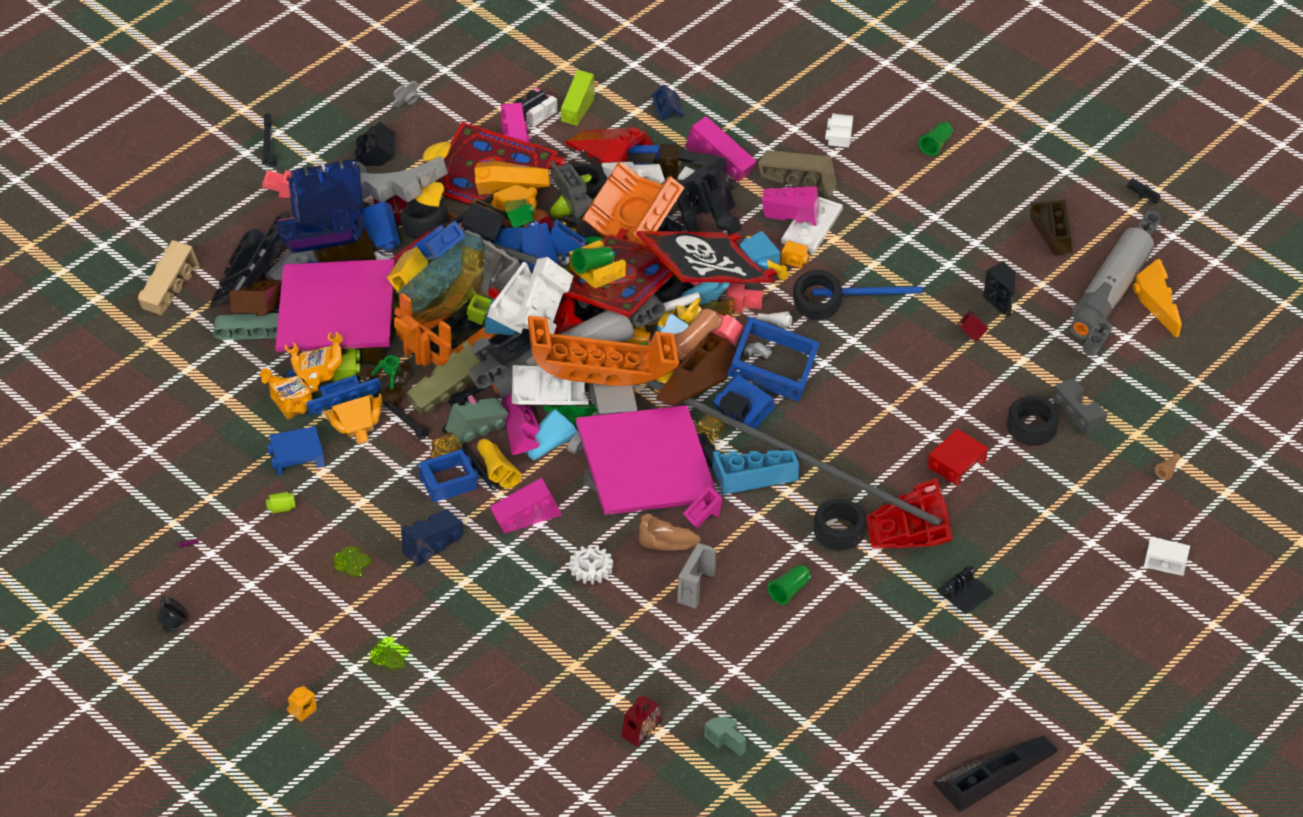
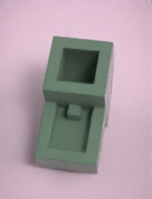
[704,717,747,756]

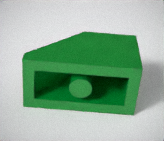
[504,199,535,228]

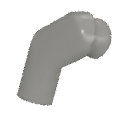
[743,342,773,359]

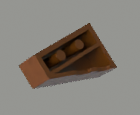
[230,280,282,316]

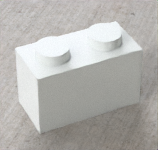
[1144,537,1190,576]

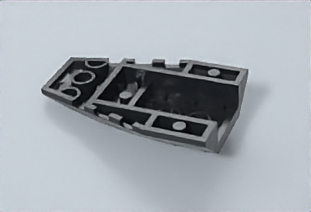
[209,211,292,308]

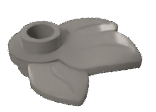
[392,81,419,107]

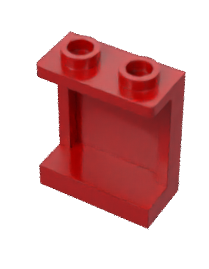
[927,428,988,486]

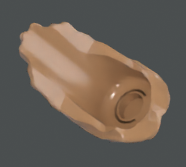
[639,514,701,551]

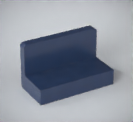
[651,84,685,120]

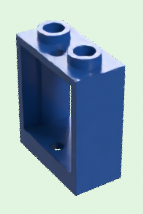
[418,449,479,503]

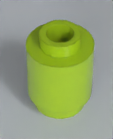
[266,492,296,514]

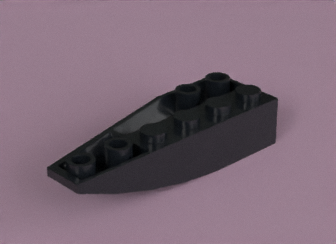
[933,736,1058,812]

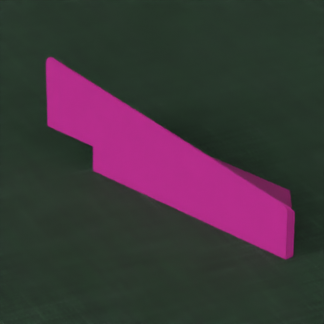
[502,394,540,455]

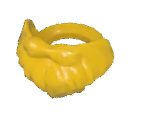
[676,298,701,324]

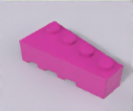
[685,116,757,182]

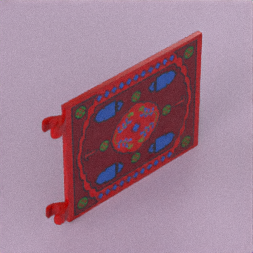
[435,122,566,211]
[563,228,674,317]

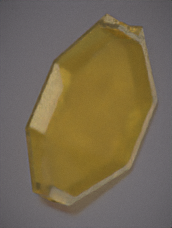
[392,246,485,324]

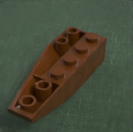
[656,333,741,406]

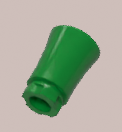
[918,121,954,156]
[571,246,615,274]
[767,564,811,605]

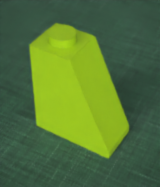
[561,70,594,126]

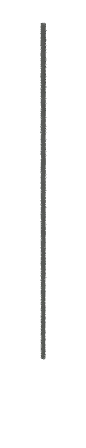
[426,269,942,526]

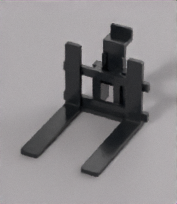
[661,150,742,236]

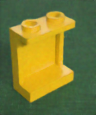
[569,240,626,288]

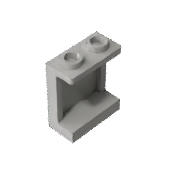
[677,543,717,609]

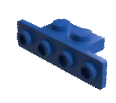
[306,375,381,415]

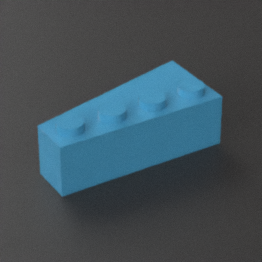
[713,450,799,495]

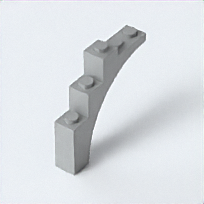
[329,156,448,204]

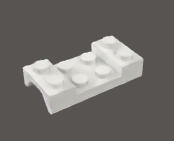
[515,257,573,334]
[487,262,532,334]
[512,365,588,405]

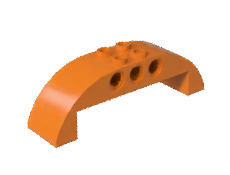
[527,315,679,386]

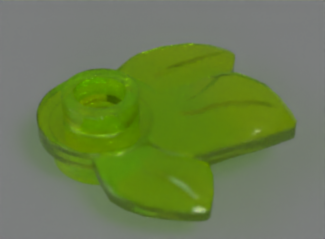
[332,546,372,577]
[370,636,410,670]

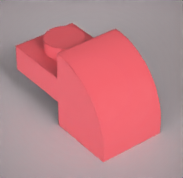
[262,170,303,198]
[726,283,763,313]
[711,313,744,346]

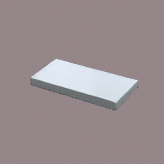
[781,197,843,254]

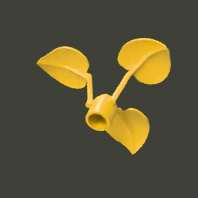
[416,142,451,207]

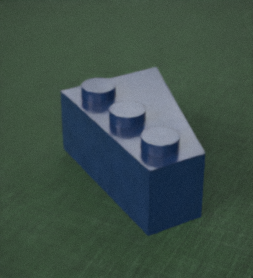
[401,509,463,566]

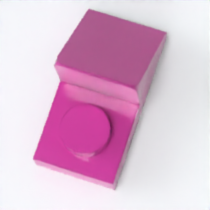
[683,485,723,528]

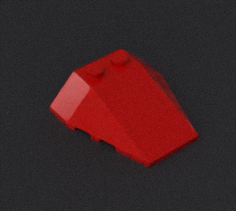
[566,127,653,163]
[866,478,954,549]

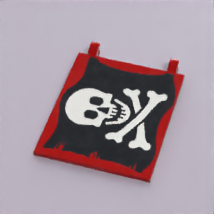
[636,231,777,283]

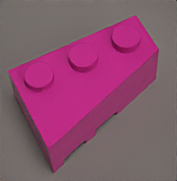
[501,103,530,143]

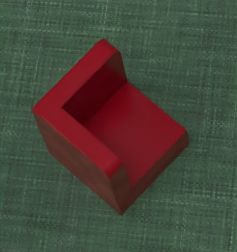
[957,310,989,342]

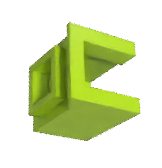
[466,293,491,325]

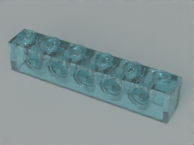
[398,232,485,313]

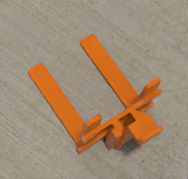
[394,293,498,366]

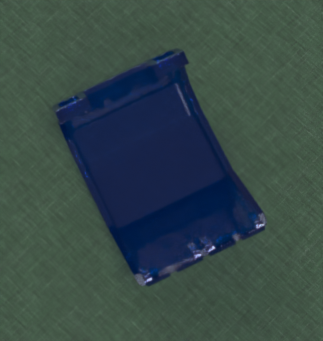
[276,159,365,253]

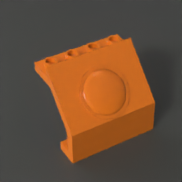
[581,162,685,246]

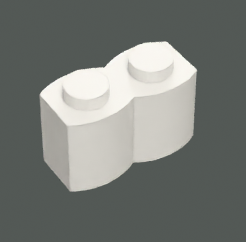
[825,113,853,148]

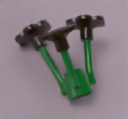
[358,355,411,404]

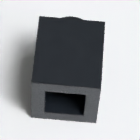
[719,390,752,423]

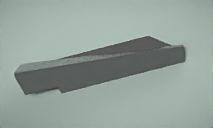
[550,161,592,219]

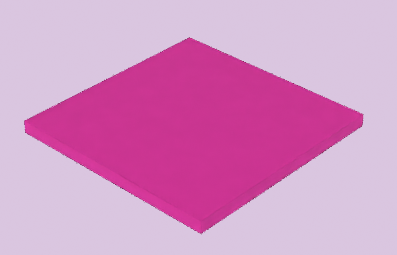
[275,259,395,352]
[576,405,716,515]

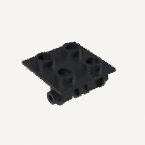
[937,567,994,615]

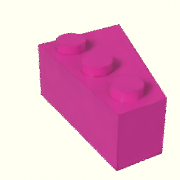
[762,186,820,226]
[490,478,562,533]

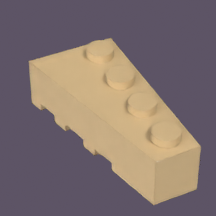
[138,240,199,315]

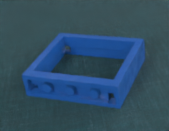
[727,316,820,402]

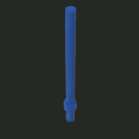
[812,286,923,297]

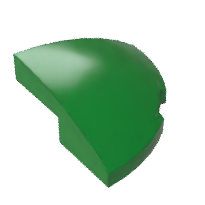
[544,404,597,425]

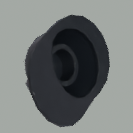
[157,596,189,633]

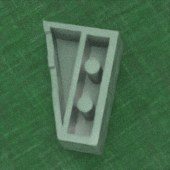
[445,398,509,445]

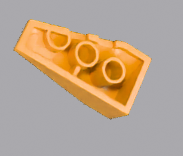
[475,161,550,195]
[1133,259,1182,337]

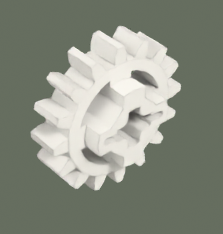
[569,545,613,585]

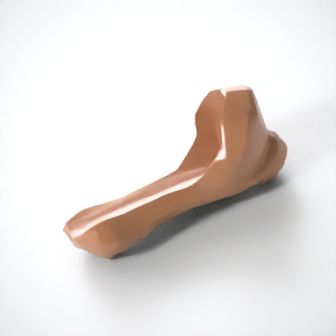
[674,309,722,362]

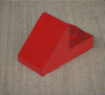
[554,298,584,334]

